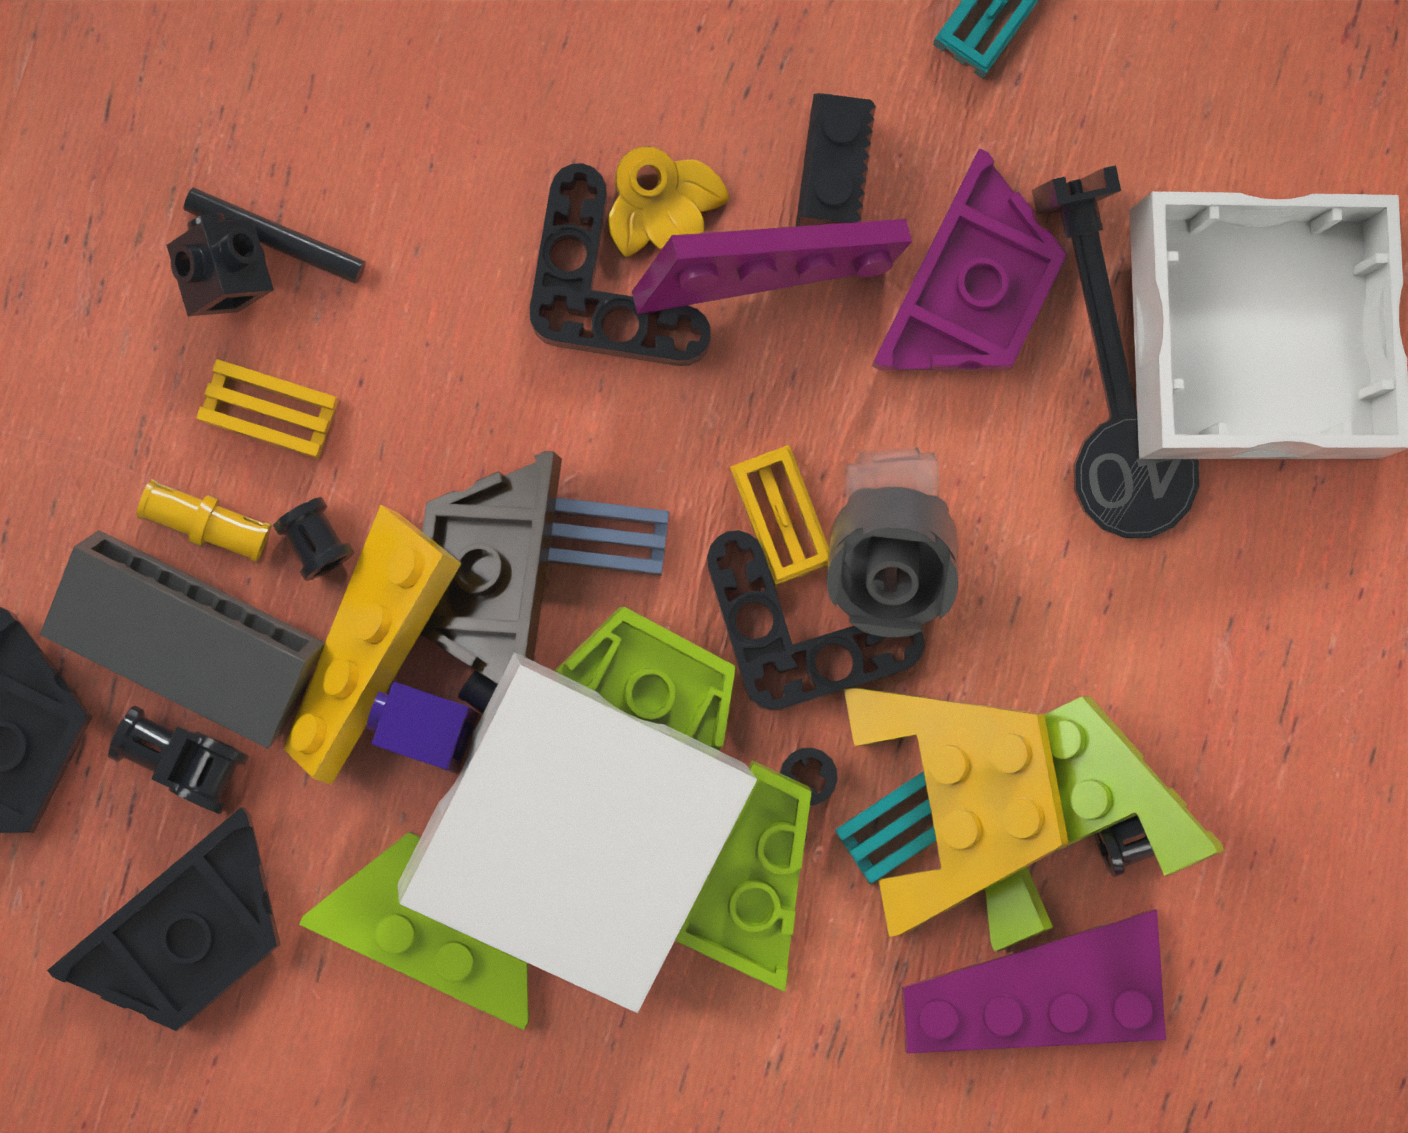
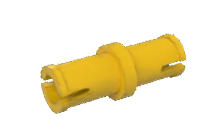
[136,479,272,563]

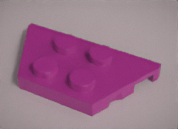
[872,148,1067,370]

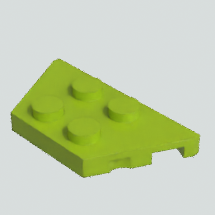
[299,832,530,1030]

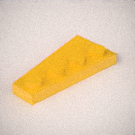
[283,505,461,785]

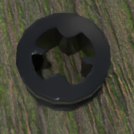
[779,748,838,806]

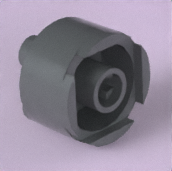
[827,487,958,638]

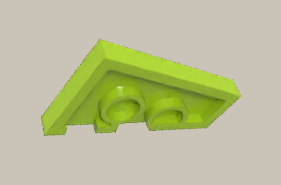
[675,760,812,992]

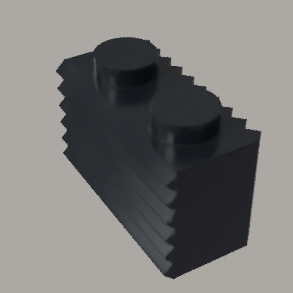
[796,93,876,227]

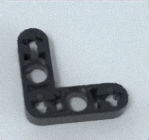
[530,163,711,366]
[707,530,924,711]

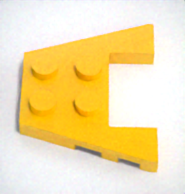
[844,687,1069,937]

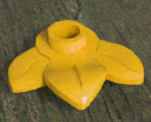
[608,146,729,257]

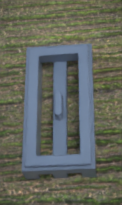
[548,498,669,576]

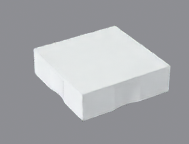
[1129,191,1408,459]
[397,652,757,1013]

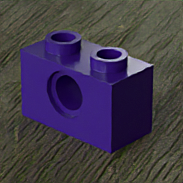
[366,681,478,774]

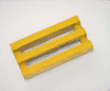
[196,359,339,460]
[730,445,829,587]

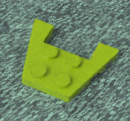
[554,607,736,751]
[985,696,1225,952]

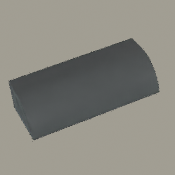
[40,530,325,749]

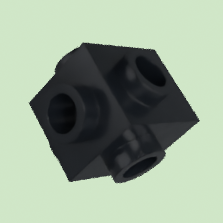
[166,213,274,317]

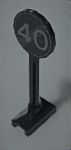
[1032,165,1199,538]

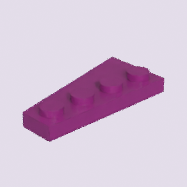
[632,219,912,314]
[902,909,1166,1054]

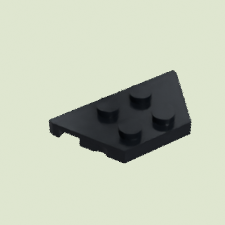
[0,607,92,833]
[47,807,281,1031]

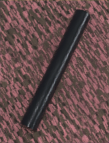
[183,187,366,284]

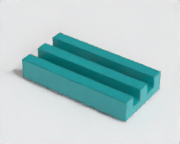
[933,0,1040,79]
[834,771,936,884]

